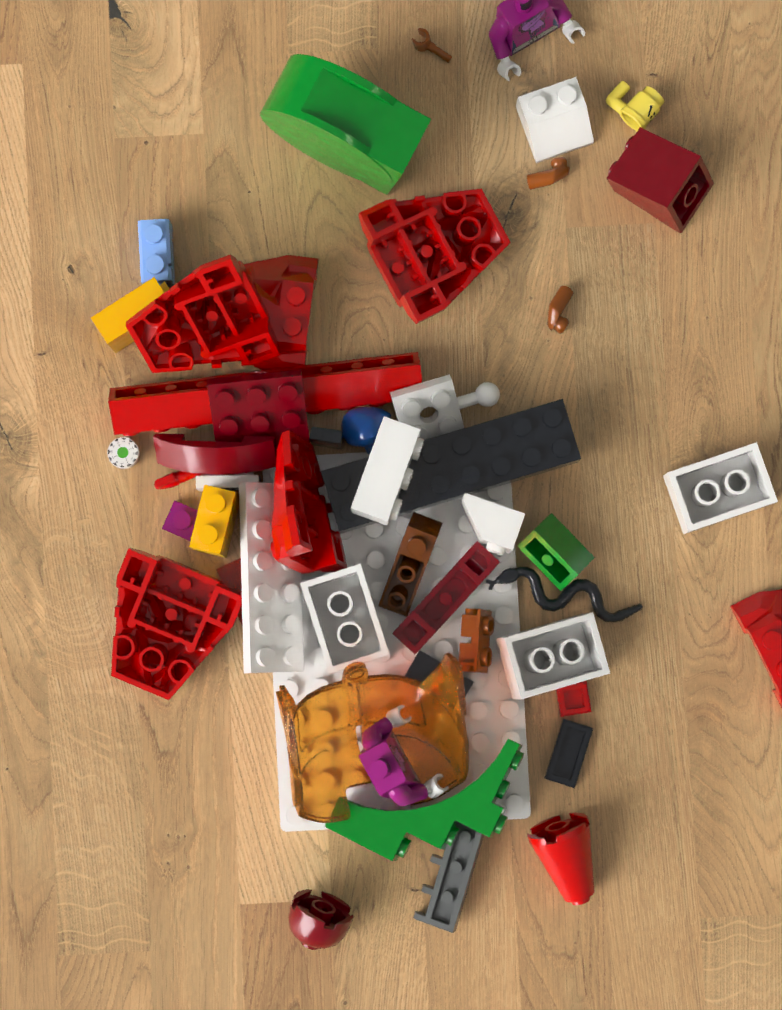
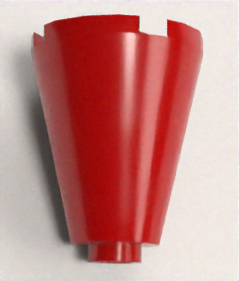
[527,812,595,905]

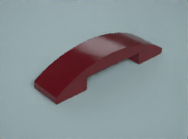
[153,433,277,475]
[392,541,500,655]

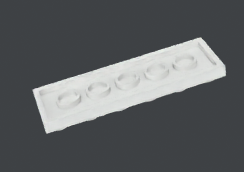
[239,482,304,673]

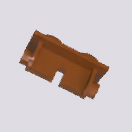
[458,608,495,673]

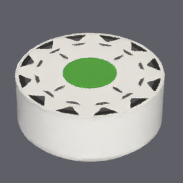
[107,437,140,469]

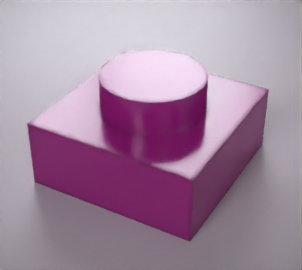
[162,500,198,541]

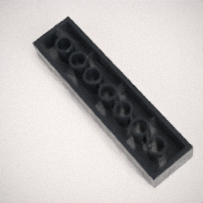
[321,399,581,534]

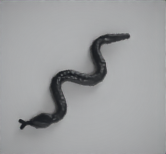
[485,567,643,623]

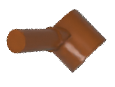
[412,28,452,63]

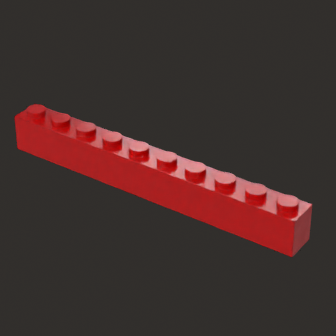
[108,352,422,436]

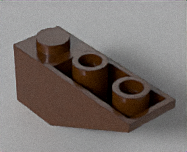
[378,512,443,617]

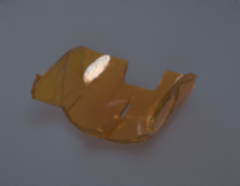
[276,653,469,823]

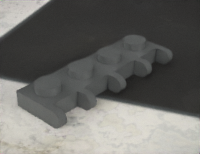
[413,822,484,933]

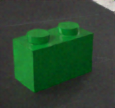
[517,513,595,591]

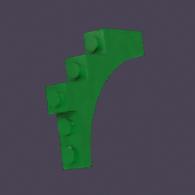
[324,739,524,861]

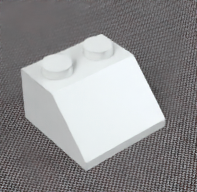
[516,77,594,163]
[461,493,525,556]

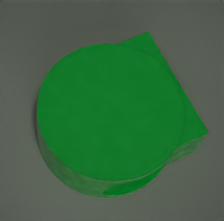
[260,54,431,195]

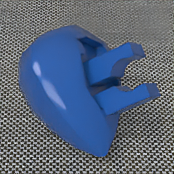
[341,407,391,455]

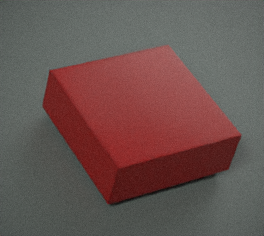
[556,681,592,717]

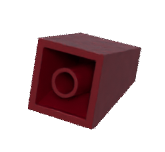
[607,127,714,233]

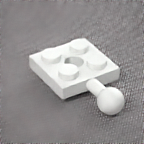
[390,374,500,440]

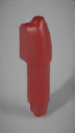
[154,471,203,489]

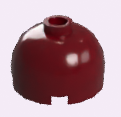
[288,889,354,950]

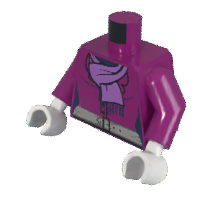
[489,0,585,81]
[358,705,449,806]

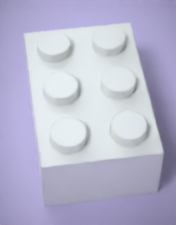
[351,416,424,526]
[663,442,778,534]
[300,564,390,674]
[496,612,610,700]

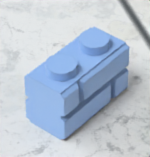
[138,219,175,287]

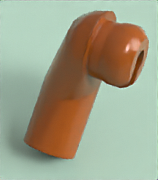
[527,157,570,190]
[547,286,574,334]

